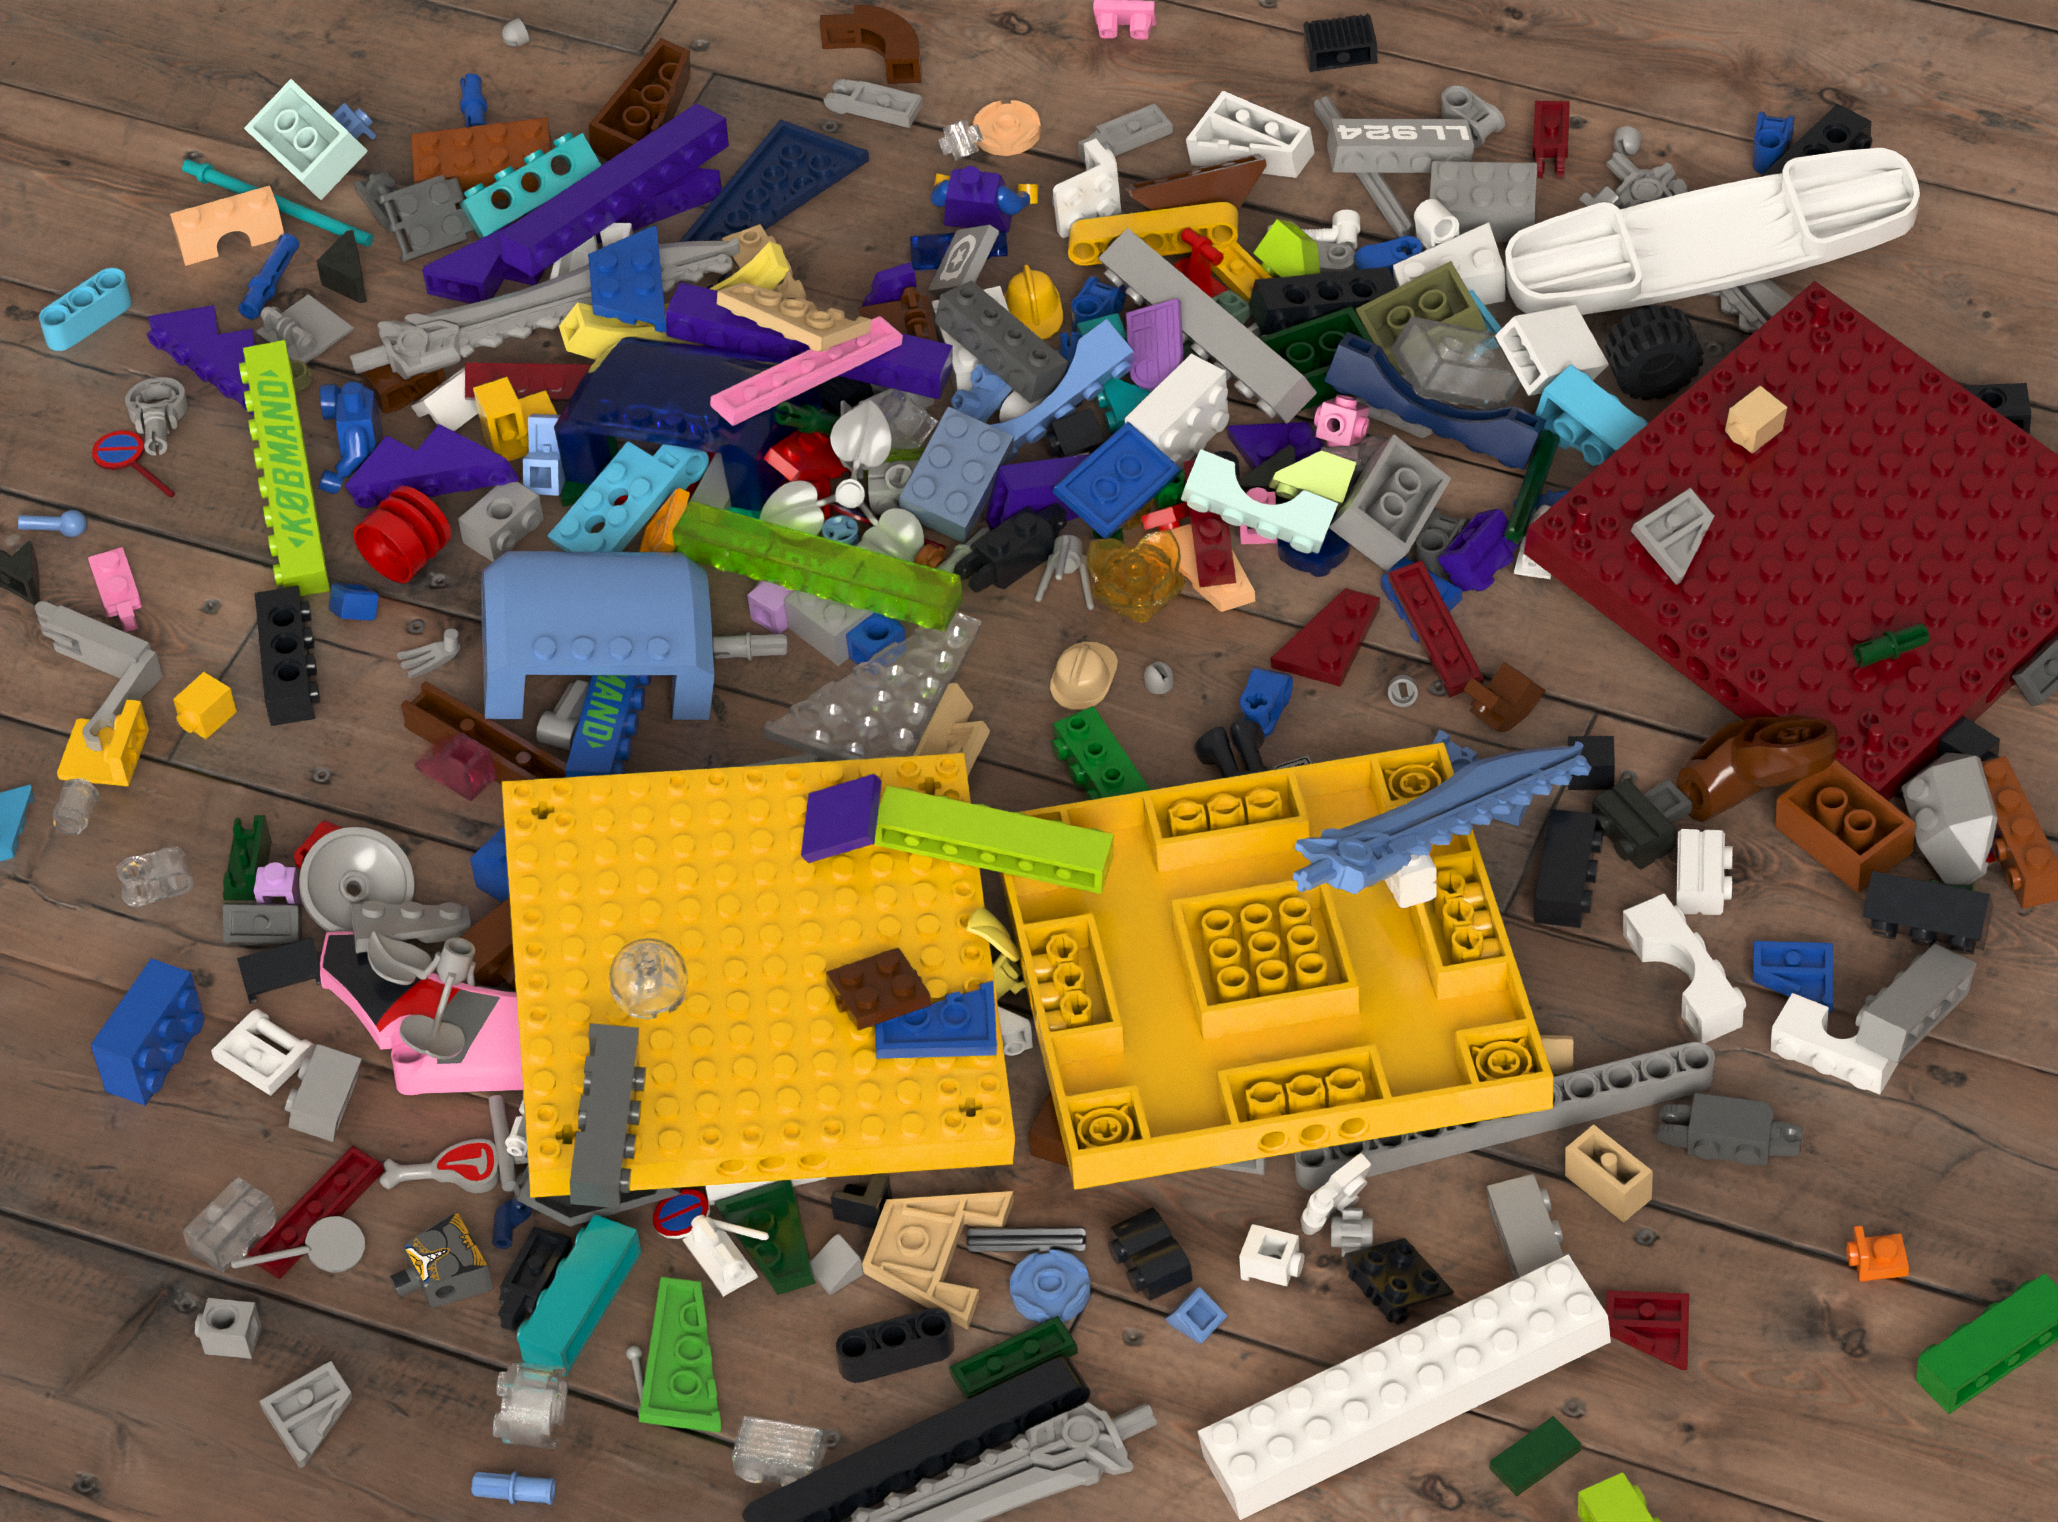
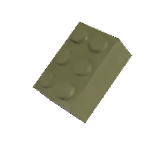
[1355,261,1489,376]

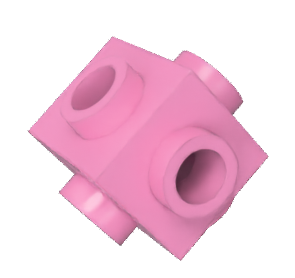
[1314,395,1370,450]

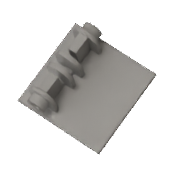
[256,294,354,364]

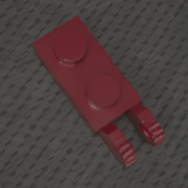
[1533,101,1570,178]

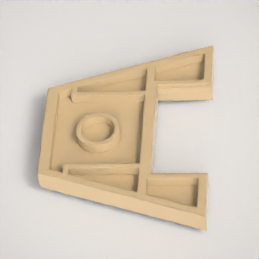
[862,1191,1014,1330]

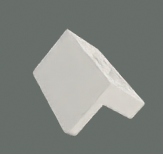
[411,362,478,431]

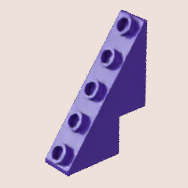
[596,168,722,244]
[422,221,546,304]
[147,305,256,415]
[344,424,519,508]

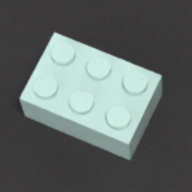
[244,79,368,200]

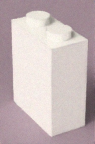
[1495,305,1609,396]

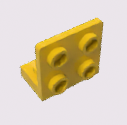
[57,700,149,787]

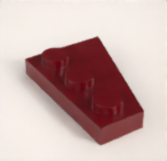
[1270,588,1380,687]

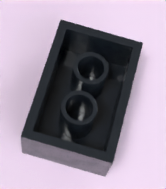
[1862,871,1993,955]

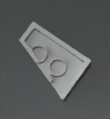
[352,901,471,953]

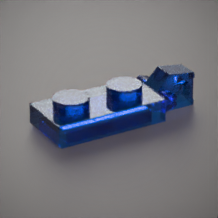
[910,231,1008,271]

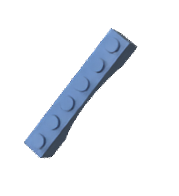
[990,319,1134,464]

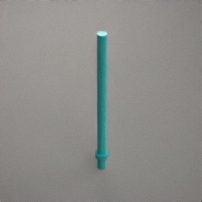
[182,159,374,247]

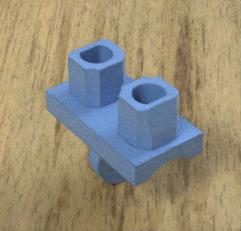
[951,364,1013,423]

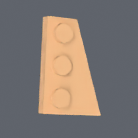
[1146,524,1255,612]

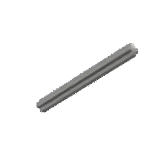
[1314,96,1415,237]

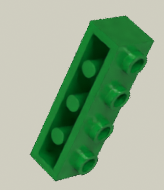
[1051,706,1151,801]

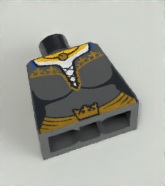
[389,1212,493,1307]

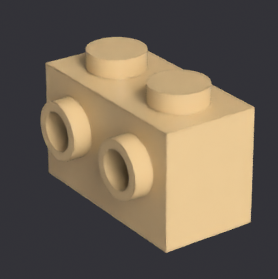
[1565,1125,1653,1223]

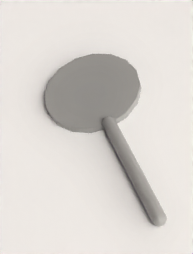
[231,1216,365,1273]

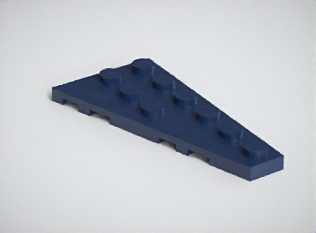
[679,119,869,242]

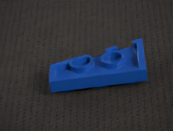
[875,981,997,1059]

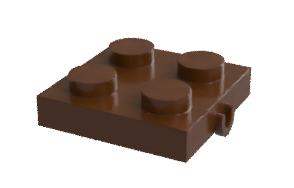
[826,947,931,1031]

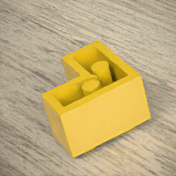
[473,377,557,461]

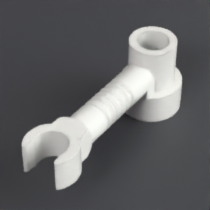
[1268,210,1360,250]

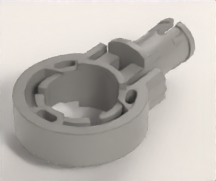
[125,377,188,456]

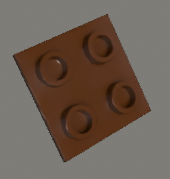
[858,287,938,342]

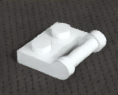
[211,1009,316,1096]

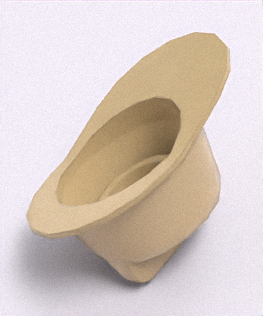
[1050,642,1118,710]

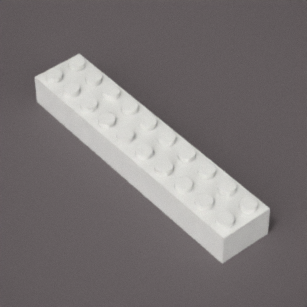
[1198,1254,1611,1520]

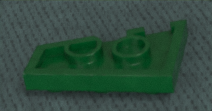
[714,1180,816,1295]

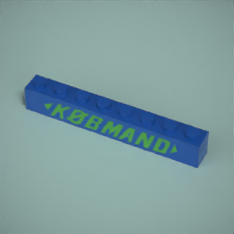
[565,675,652,777]

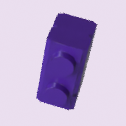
[1438,509,1520,592]

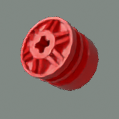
[353,485,452,584]

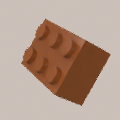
[1775,759,1916,893]

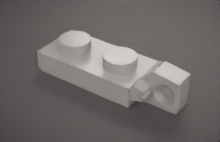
[1078,103,1173,165]

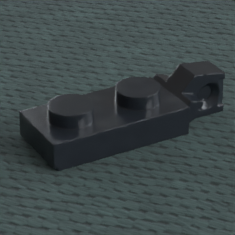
[498,1227,573,1332]

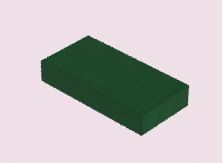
[1490,1416,1581,1496]

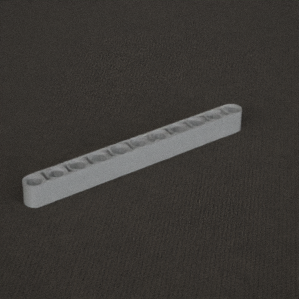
[1295,1042,1715,1190]

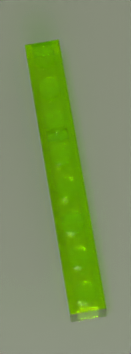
[672,501,963,632]

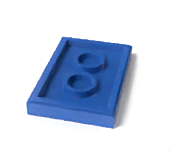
[1053,422,1181,540]

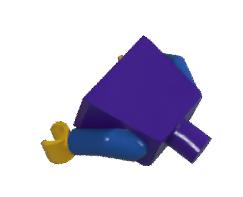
[931,166,1039,233]

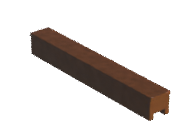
[401,681,567,785]

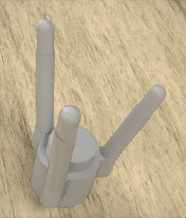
[1035,535,1094,610]

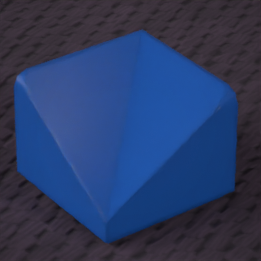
[329,583,379,621]

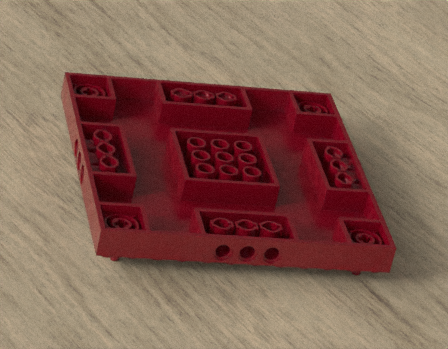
[1524,281,2058,801]

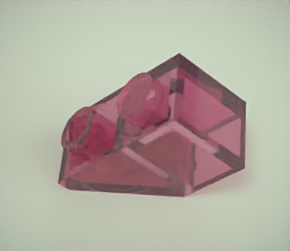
[415,733,496,802]

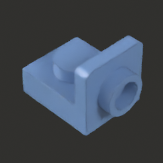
[331,102,378,140]

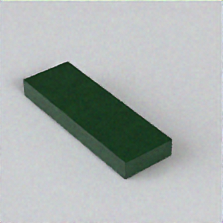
[949,1316,1078,1400]

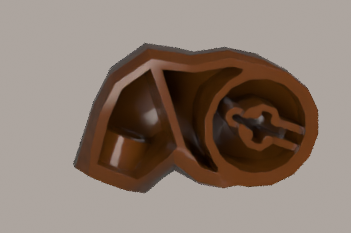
[1676,715,1839,822]

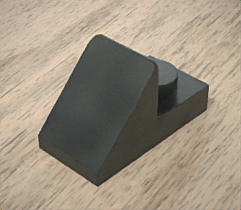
[0,541,40,605]

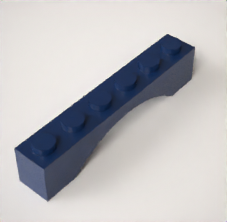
[1324,332,1547,470]

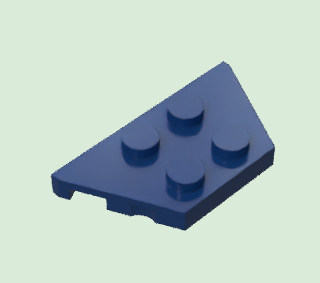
[588,226,666,332]

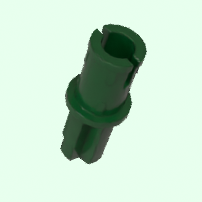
[1853,623,1930,668]

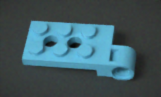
[548,436,709,552]

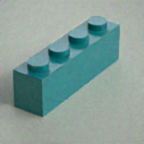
[517,1214,642,1377]

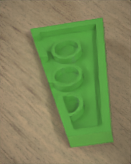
[639,1277,721,1433]

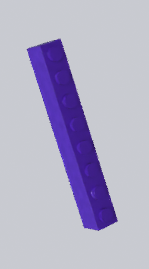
[499,103,729,277]
[666,282,953,400]

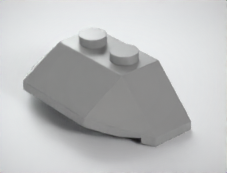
[1901,753,1998,885]

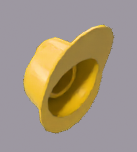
[1004,264,1063,340]

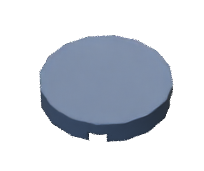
[1010,1250,1091,1324]

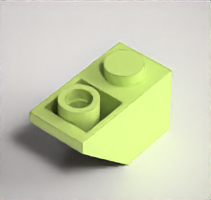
[1269,451,1356,511]

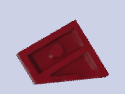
[1606,1290,1689,1370]

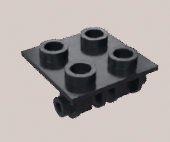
[1344,1238,1454,1325]

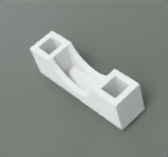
[1623,894,1746,1043]

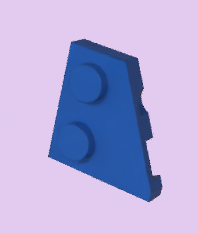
[1753,941,1833,1013]

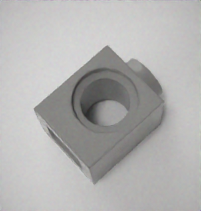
[195,1298,262,1359]

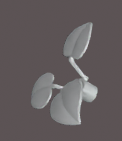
[759,400,924,569]
[367,930,516,1060]

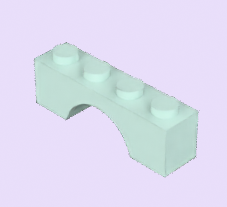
[1181,449,1338,554]

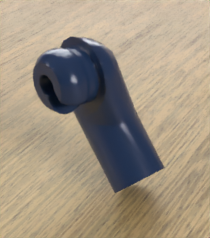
[492,1197,533,1249]

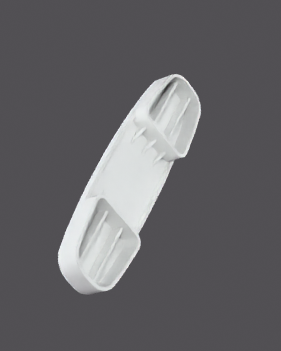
[1505,148,1920,315]

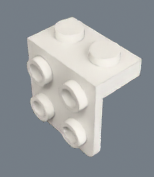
[1053,138,1121,238]

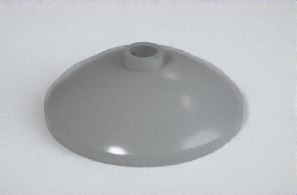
[299,827,414,932]

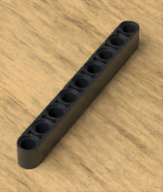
[742,1357,1091,1522]

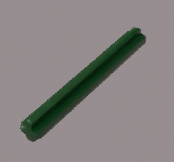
[1504,430,1560,544]

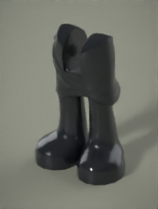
[1194,720,1270,778]

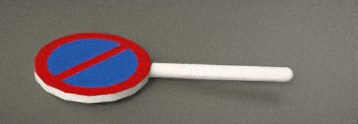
[653,1189,769,1240]

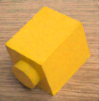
[173,672,237,739]

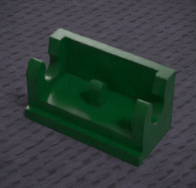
[223,815,272,901]

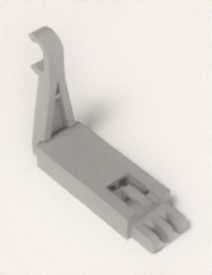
[35,601,163,751]

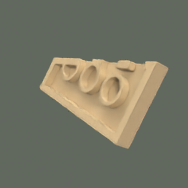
[717,282,871,352]

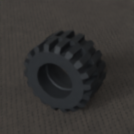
[1604,305,1704,400]

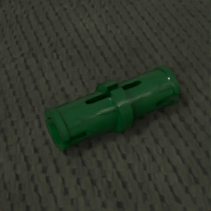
[775,402,840,437]

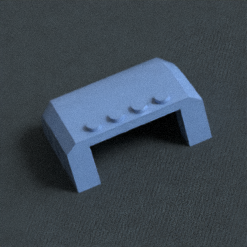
[481,551,715,720]

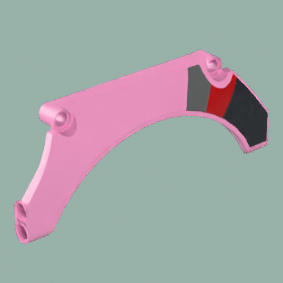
[320,931,523,1095]

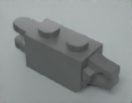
[1656,1093,1803,1166]

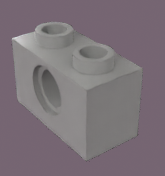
[458,482,544,562]

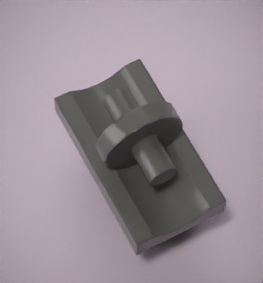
[354,170,401,233]

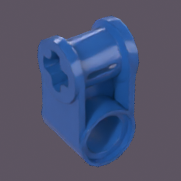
[1753,111,1795,174]
[1353,236,1423,277]
[1071,276,1126,332]
[1239,667,1293,738]

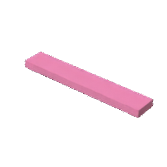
[710,316,903,426]

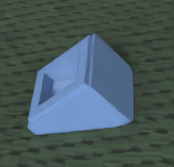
[1165,1286,1228,1344]

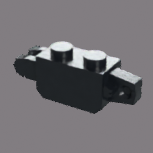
[953,503,1067,593]

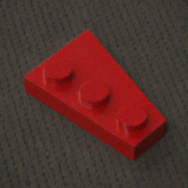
[763,430,864,482]

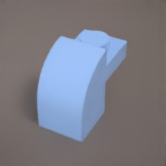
[523,414,570,496]

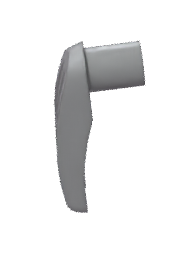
[397,629,460,678]

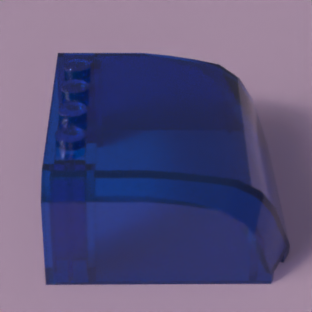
[554,336,823,512]

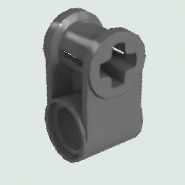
[1416,508,1470,577]

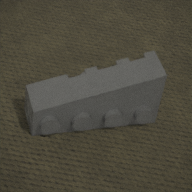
[570,1023,646,1209]

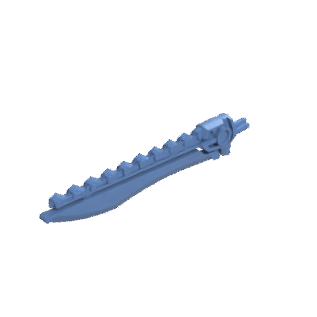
[1293,741,1592,894]

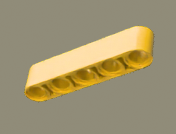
[1068,202,1238,266]

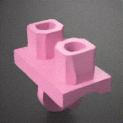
[1093,0,1157,39]

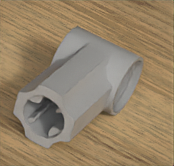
[536,679,589,751]

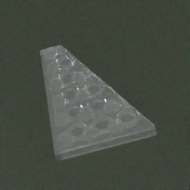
[763,609,982,761]

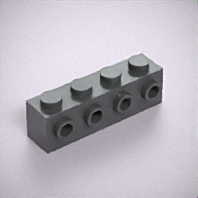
[934,280,1068,404]

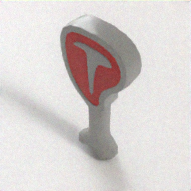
[380,1139,500,1194]

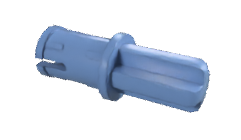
[471,1471,556,1505]

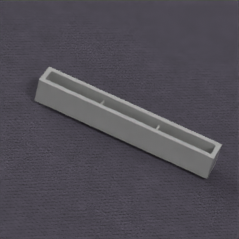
[1098,228,1317,424]

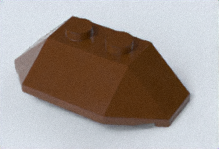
[1124,154,1267,211]

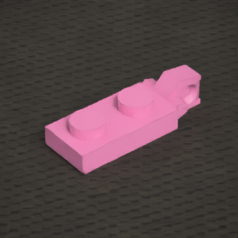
[88,547,142,632]

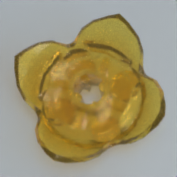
[1087,529,1186,623]

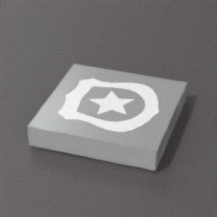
[928,225,999,297]

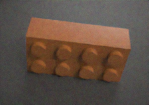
[411,117,555,207]

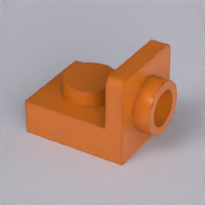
[1846,1225,1909,1282]

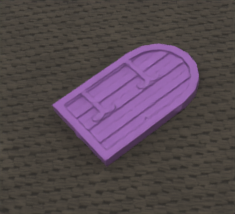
[1126,298,1184,391]

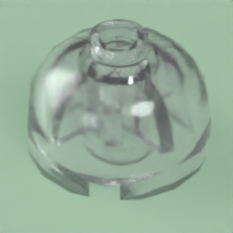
[608,937,688,1019]

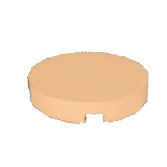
[973,100,1041,156]

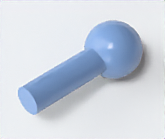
[18,510,87,537]

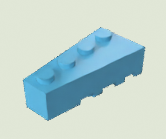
[1535,364,1648,467]

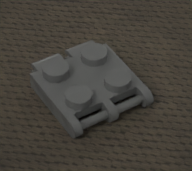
[378,175,475,263]

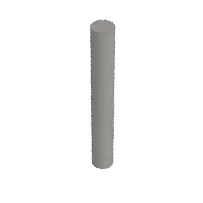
[488,1095,517,1192]

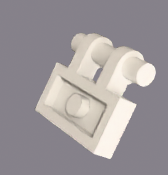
[1300,1153,1372,1235]

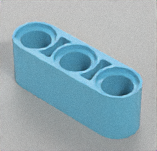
[39,268,132,351]

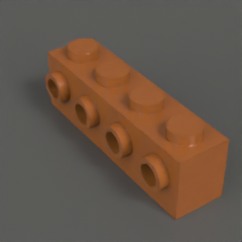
[1981,756,2058,909]

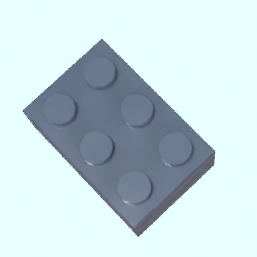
[899,406,1014,544]

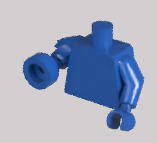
[318,381,383,494]

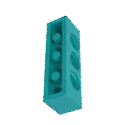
[460,132,601,239]

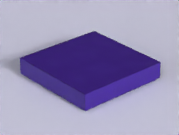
[801,774,882,863]

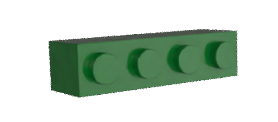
[1916,1273,2058,1414]

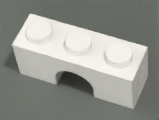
[1771,993,1898,1094]

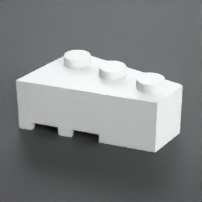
[1393,222,1505,305]

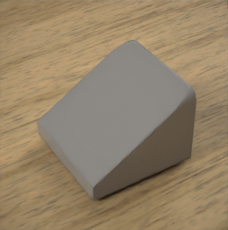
[811,1233,863,1295]

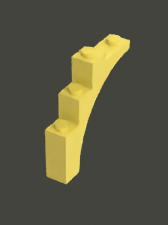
[559,241,789,373]

